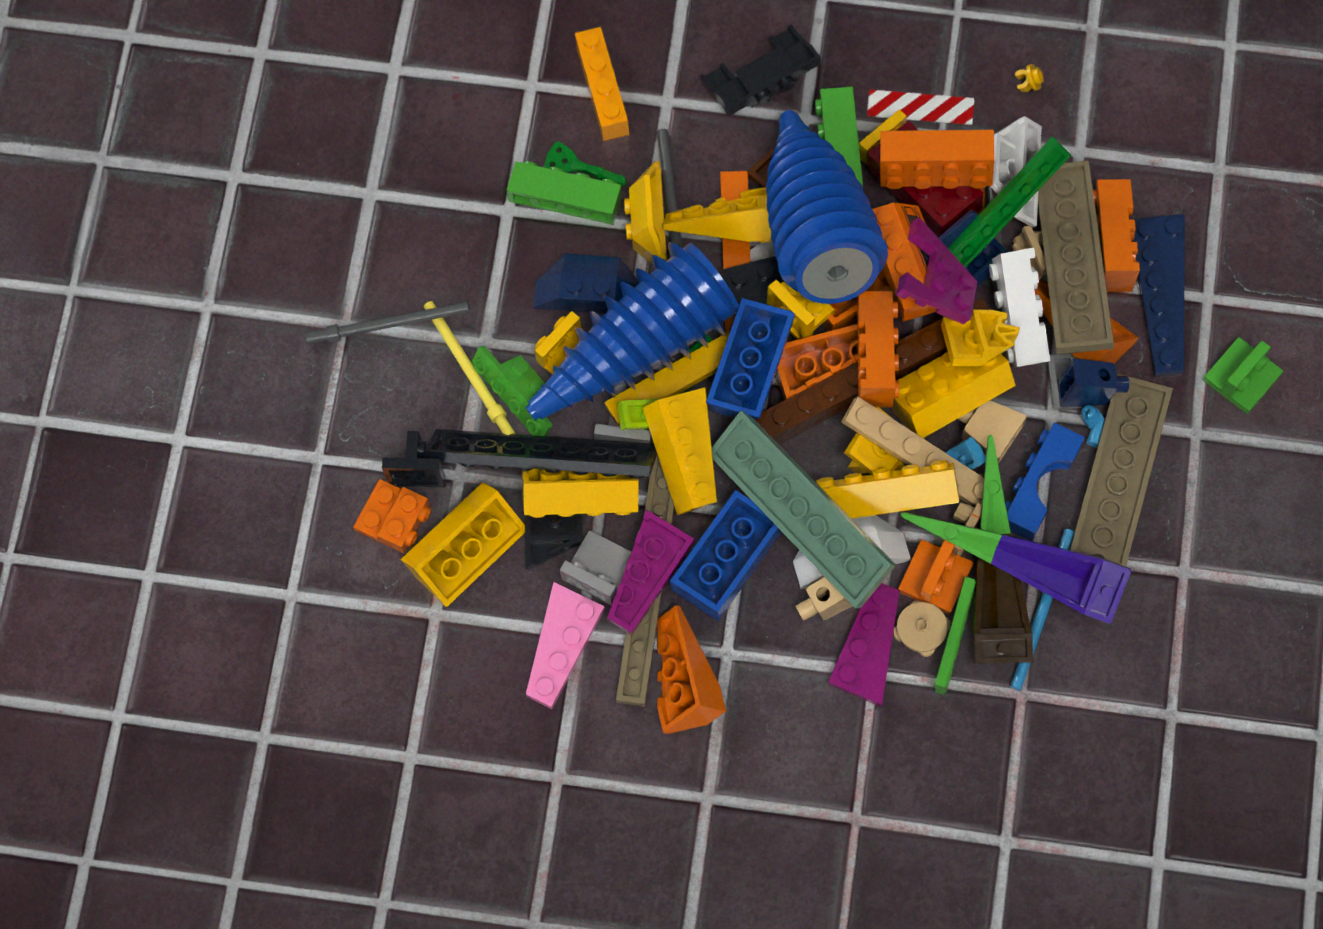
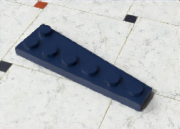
[1132,214,1185,377]

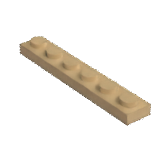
[841,397,984,508]

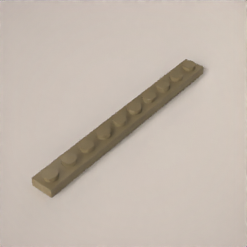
[616,454,675,707]

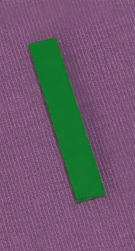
[948,137,1071,268]

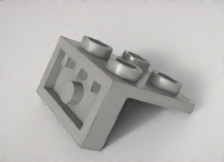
[560,531,631,606]

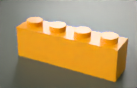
[575,27,629,141]

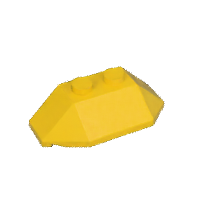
[624,161,667,265]

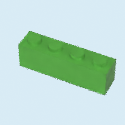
[815,87,863,187]
[507,161,622,225]

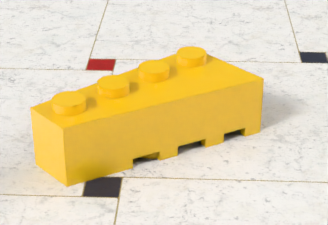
[643,387,717,515]

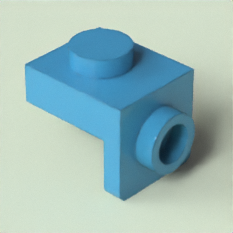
[945,436,986,470]

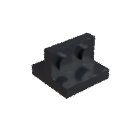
[382,431,446,488]

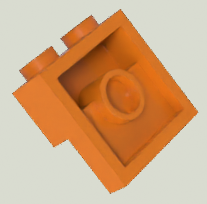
[353,479,431,554]

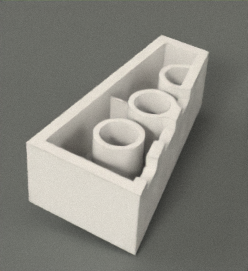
[989,248,1050,368]

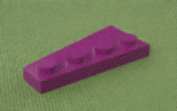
[828,583,900,707]

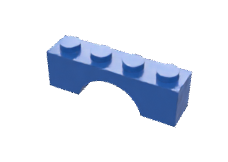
[1005,422,1085,541]

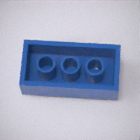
[670,490,782,621]

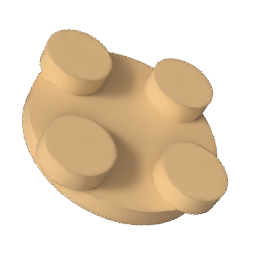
[893,600,951,657]

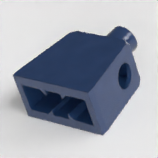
[1057,359,1129,407]

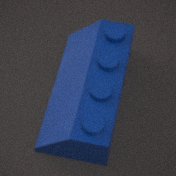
[706,298,795,419]

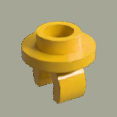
[1015,64,1044,92]

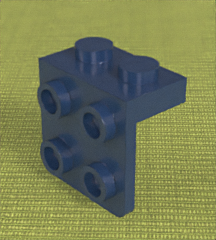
[938,210,1008,286]

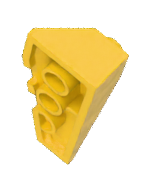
[663,187,772,243]

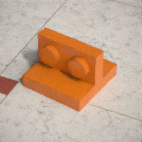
[898,539,974,615]

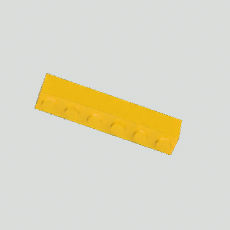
[816,460,959,519]

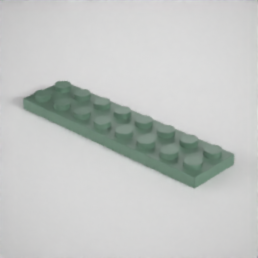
[711,411,896,608]

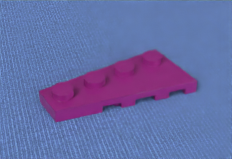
[607,510,695,635]

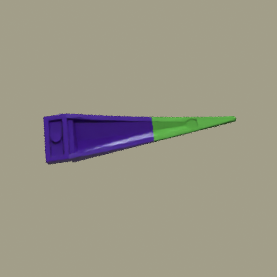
[900,512,1132,624]

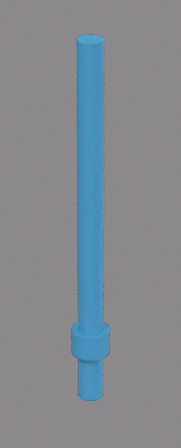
[1010,529,1075,691]

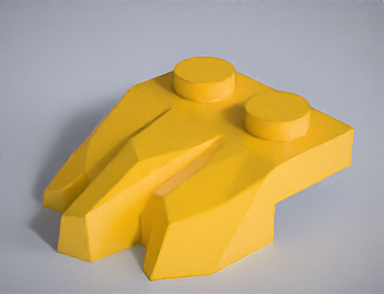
[941,310,1020,366]

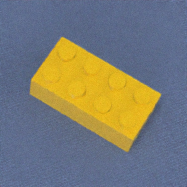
[891,352,1016,438]

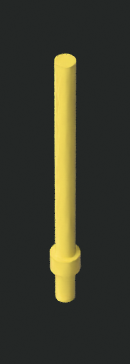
[424,301,516,435]

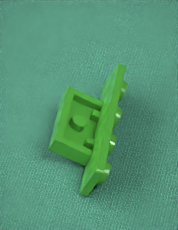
[471,345,552,436]

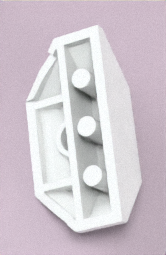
[991,116,1042,227]
[793,515,911,589]

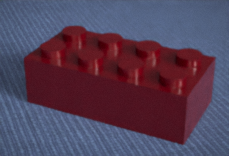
[868,120,983,237]

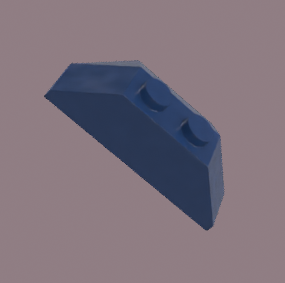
[533,254,638,314]

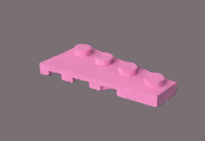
[526,582,605,709]

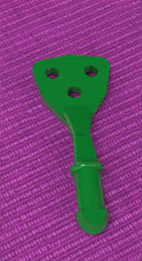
[544,142,627,187]

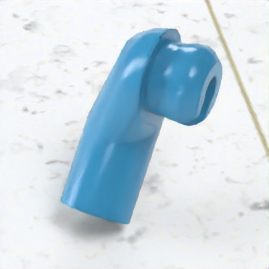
[1081,405,1105,448]

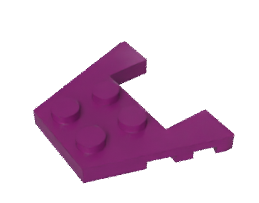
[896,217,977,324]

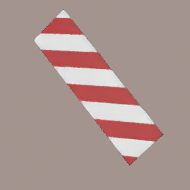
[867,89,974,125]

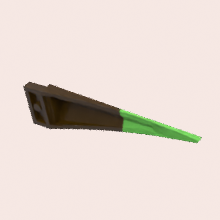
[971,435,1033,664]

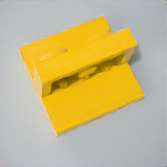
[767,280,834,340]
[844,406,905,475]

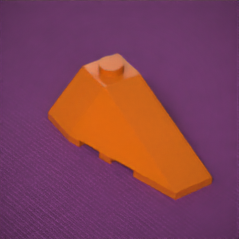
[657,605,726,734]

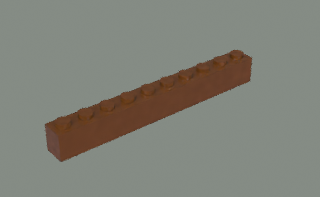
[754,298,990,444]

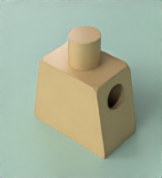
[958,401,1027,464]
[796,577,852,621]

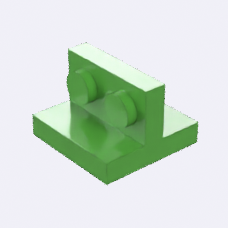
[1203,337,1283,415]

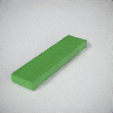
[935,577,976,695]

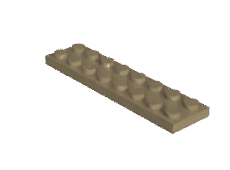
[1038,160,1114,355]
[1070,374,1173,566]

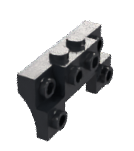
[700,24,821,116]

